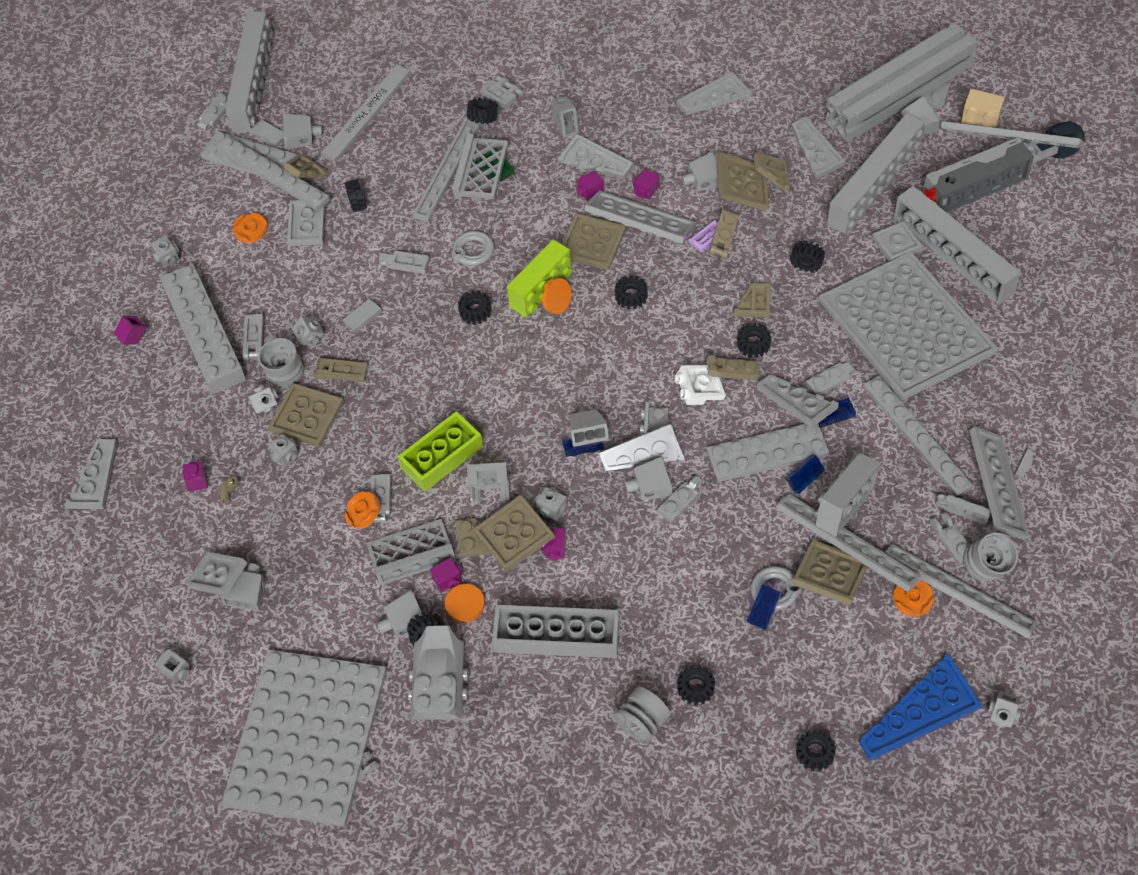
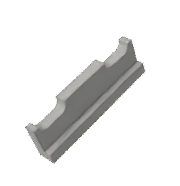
[1014,449,1036,479]

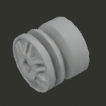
[258,338,304,387]
[964,533,1018,582]
[614,687,671,744]

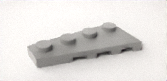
[557,134,634,179]
[757,374,839,428]

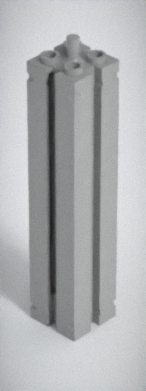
[826,23,978,143]

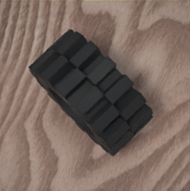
[467,98,498,124]
[344,178,367,213]
[790,241,825,273]
[615,275,648,309]
[458,290,492,325]
[737,323,771,358]
[407,611,444,647]
[677,665,715,706]
[796,729,836,771]

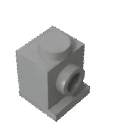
[154,649,190,683]

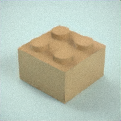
[961,89,1005,128]

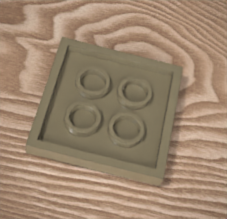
[716,152,769,211]
[562,213,626,271]
[268,383,344,448]
[473,495,555,572]
[792,540,868,606]

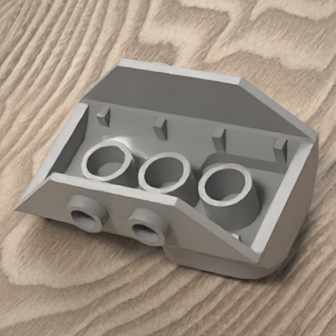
[408,626,468,720]

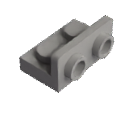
[640,402,668,435]

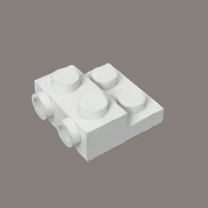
[675,365,726,405]

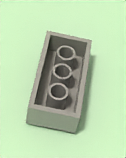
[815,453,881,536]

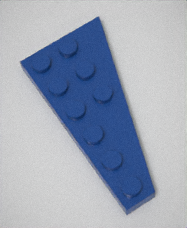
[859,653,982,762]

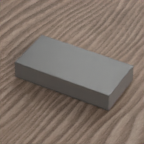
[251,119,284,148]
[342,299,382,333]

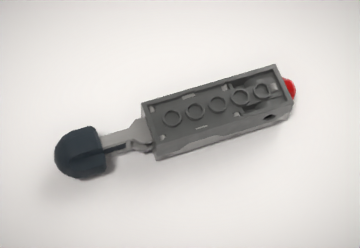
[923,121,1085,212]

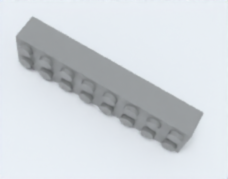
[226,11,274,132]
[827,113,925,234]
[894,186,1021,305]
[159,264,246,395]

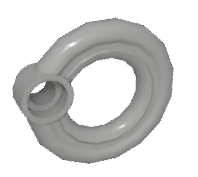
[452,231,494,266]
[751,566,803,611]

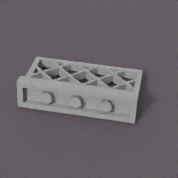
[452,134,509,199]
[366,519,456,585]

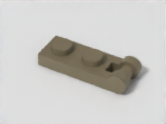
[709,209,739,260]
[706,355,760,380]
[314,358,368,382]

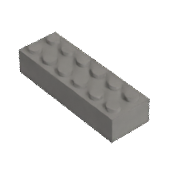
[492,605,619,658]

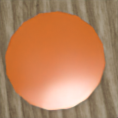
[233,213,268,243]
[541,277,572,314]
[344,491,380,529]
[893,580,934,617]
[445,584,485,622]

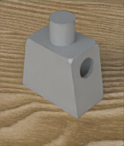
[551,96,579,138]
[895,96,939,135]
[283,114,322,149]
[681,152,719,191]
[570,409,609,447]
[624,457,672,500]
[220,563,265,612]
[377,590,425,639]

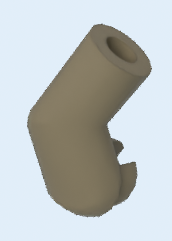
[219,476,238,504]

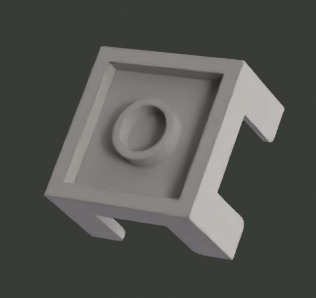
[467,462,510,504]

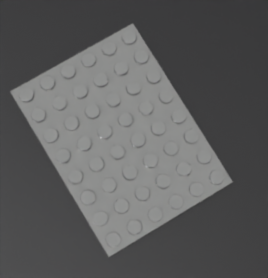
[818,251,998,401]
[221,650,387,827]

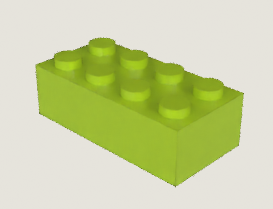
[507,240,572,318]
[397,411,483,492]

